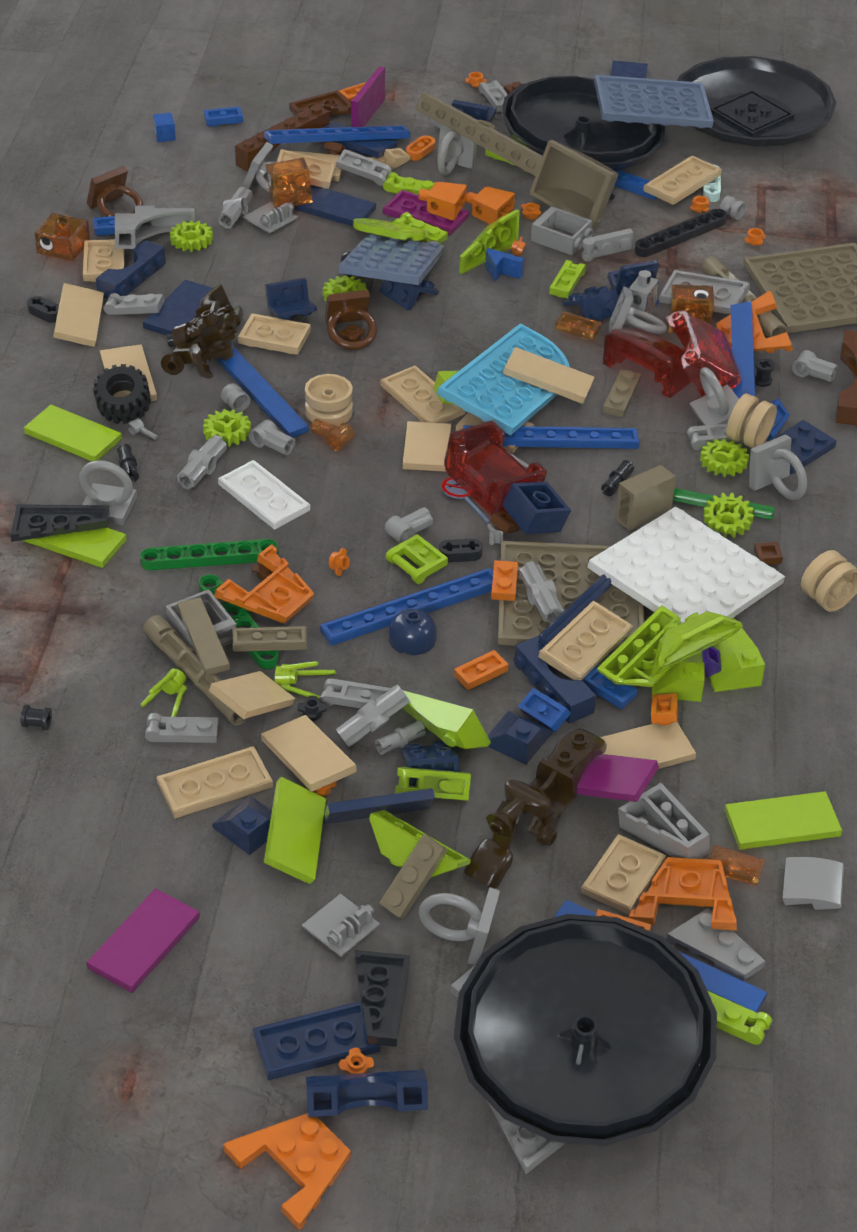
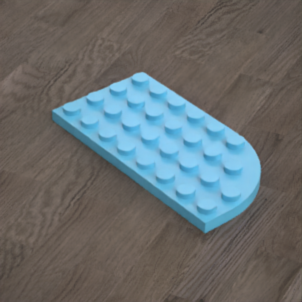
[437,323,569,435]

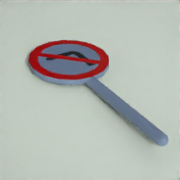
[441,477,490,524]

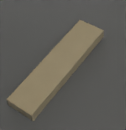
[177,597,230,675]

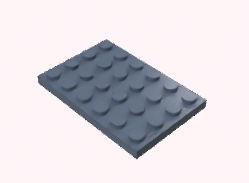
[594,75,714,128]
[338,233,445,285]

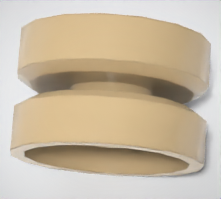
[305,374,353,427]
[726,393,777,448]
[801,550,857,612]

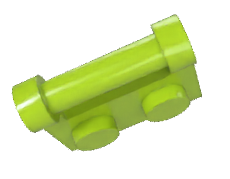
[385,534,448,584]

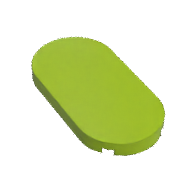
[353,218,426,241]

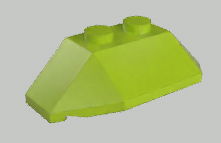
[597,605,681,687]
[652,611,743,675]
[369,810,471,877]

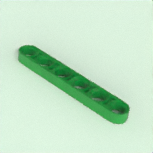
[140,539,279,570]
[199,574,279,669]

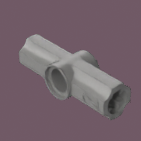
[218,186,253,229]
[177,435,227,490]
[519,561,564,624]
[336,684,410,747]

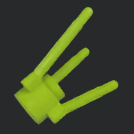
[275,661,336,700]
[141,668,187,717]

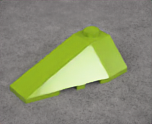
[459,209,520,274]
[708,617,765,692]
[651,652,704,702]
[402,690,491,749]

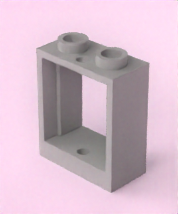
[531,206,593,256]
[166,589,236,650]

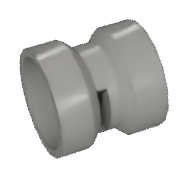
[720,195,747,220]
[221,383,250,413]

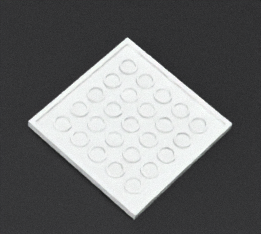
[587,507,785,624]

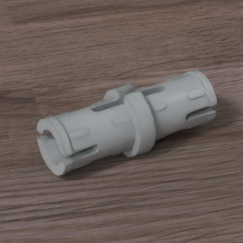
[375,721,426,755]

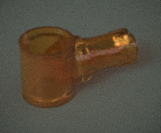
[311,419,355,451]

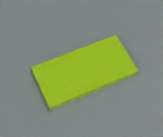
[24,404,122,462]
[22,528,127,568]
[264,777,326,884]
[725,791,842,850]

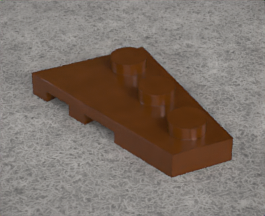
[289,90,351,115]

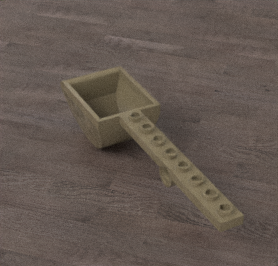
[416,92,619,228]

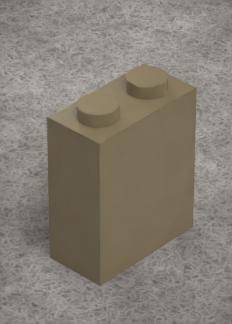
[615,465,676,531]

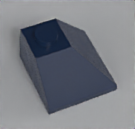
[487,710,552,765]
[212,795,272,855]

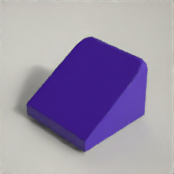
[702,646,721,677]

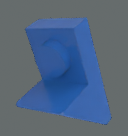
[485,248,524,281]

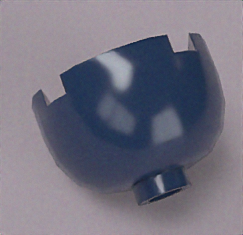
[389,609,437,655]

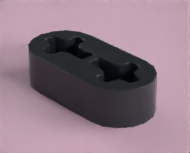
[27,296,59,323]
[439,539,483,562]

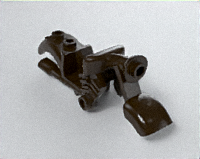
[161,284,243,379]
[464,728,607,889]

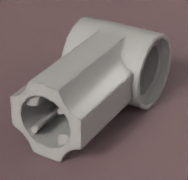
[792,350,838,383]
[249,420,295,456]
[384,507,433,544]

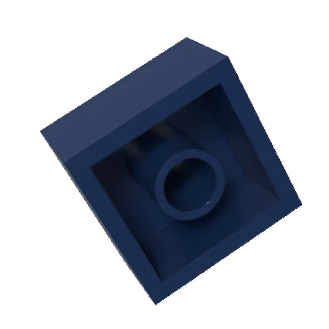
[502,482,571,534]

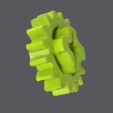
[170,220,213,252]
[323,275,367,301]
[203,409,251,447]
[700,438,749,477]
[703,493,754,538]

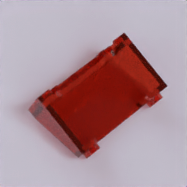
[666,311,741,397]
[602,328,701,398]
[444,420,547,516]

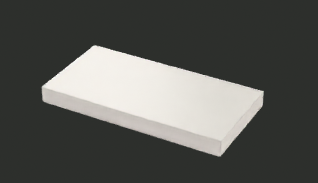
[218,460,310,530]

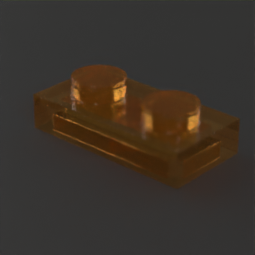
[555,311,602,340]
[708,845,765,886]

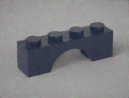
[96,240,166,299]
[513,635,596,724]
[306,1070,428,1117]

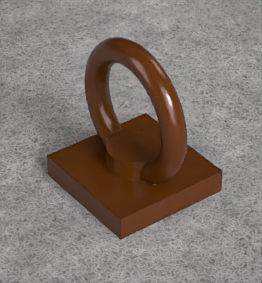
[86,166,143,217]
[325,290,377,350]

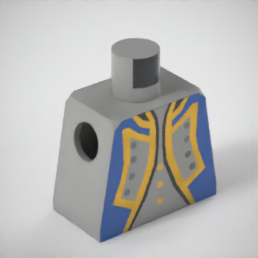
[629,270,659,322]

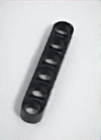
[634,209,727,257]

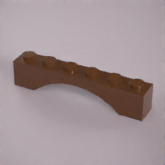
[235,104,330,172]
[836,330,857,426]

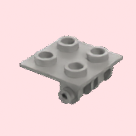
[243,201,298,234]
[302,894,380,957]

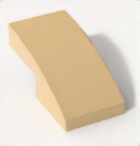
[370,148,411,173]

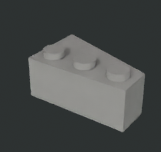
[618,783,710,859]

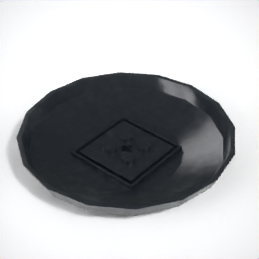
[677,56,837,146]

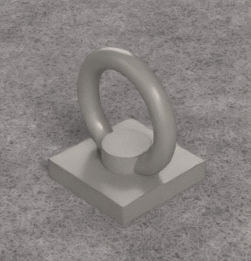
[437,124,477,176]
[242,142,299,196]
[608,287,667,338]
[689,367,739,425]
[749,434,807,500]
[79,460,137,526]
[419,887,500,966]

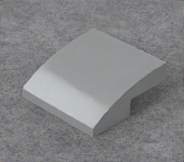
[782,857,844,910]

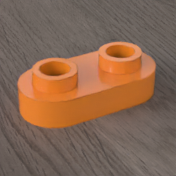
[406,136,435,161]

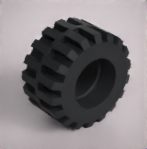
[93,364,151,424]

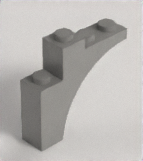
[115,206,195,249]

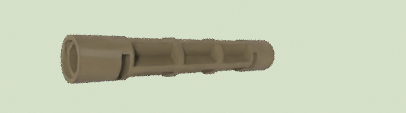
[701,256,788,338]
[143,615,248,725]

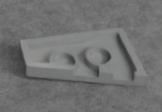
[666,908,765,981]
[488,1102,565,1174]

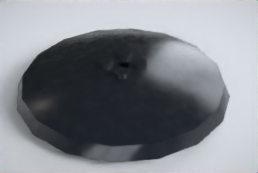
[501,76,665,170]
[454,914,717,1146]

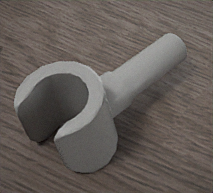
[128,419,158,440]
[487,523,503,545]

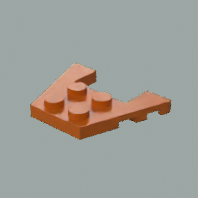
[716,291,793,357]
[214,544,314,624]
[629,857,737,931]
[223,1113,351,1230]

